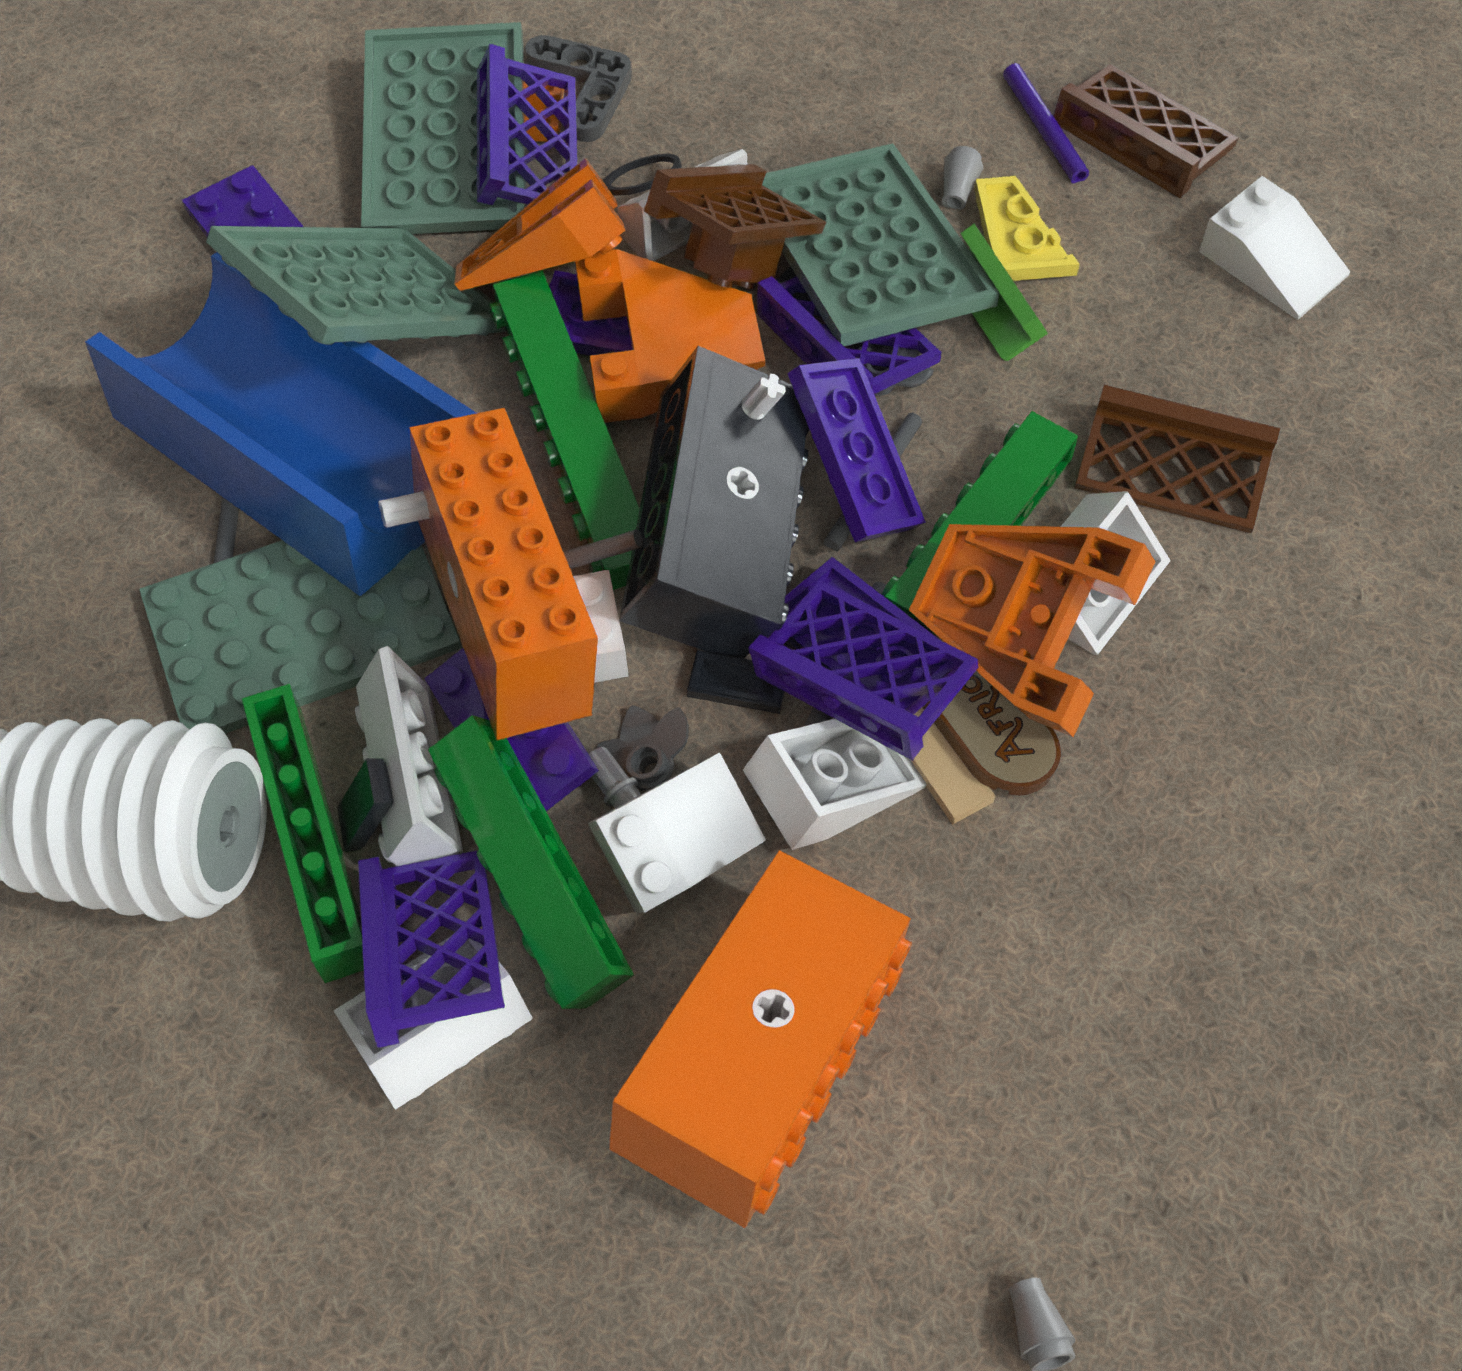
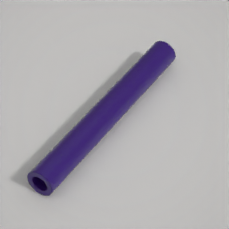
[1003,63,1089,184]

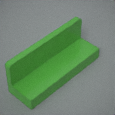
[960,223,1048,361]

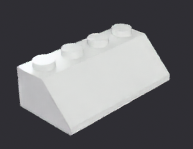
[355,646,463,866]

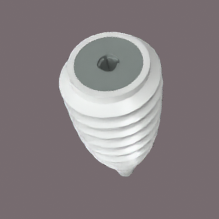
[0,718,267,921]

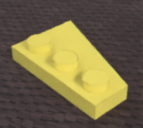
[974,176,1080,281]

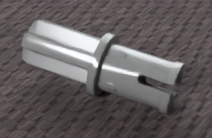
[589,747,641,808]

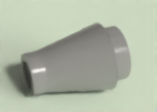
[942,146,983,210]
[1009,1277,1075,1371]

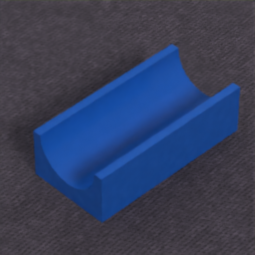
[85,252,476,596]

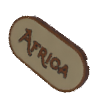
[922,635,1061,796]

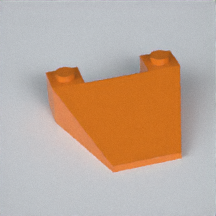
[454,158,626,291]
[575,249,765,423]
[909,524,1156,737]

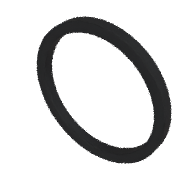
[603,154,682,196]

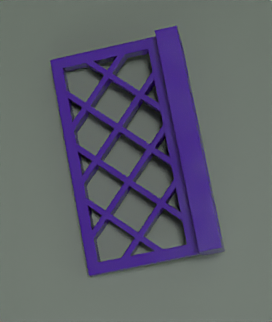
[477,44,577,205]
[757,276,942,394]
[749,580,978,760]
[358,850,505,1048]

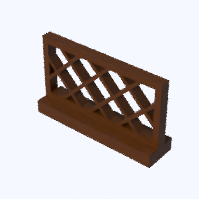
[1053,64,1238,198]
[644,164,826,245]
[1075,385,1280,533]

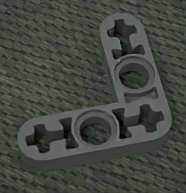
[525,35,632,142]

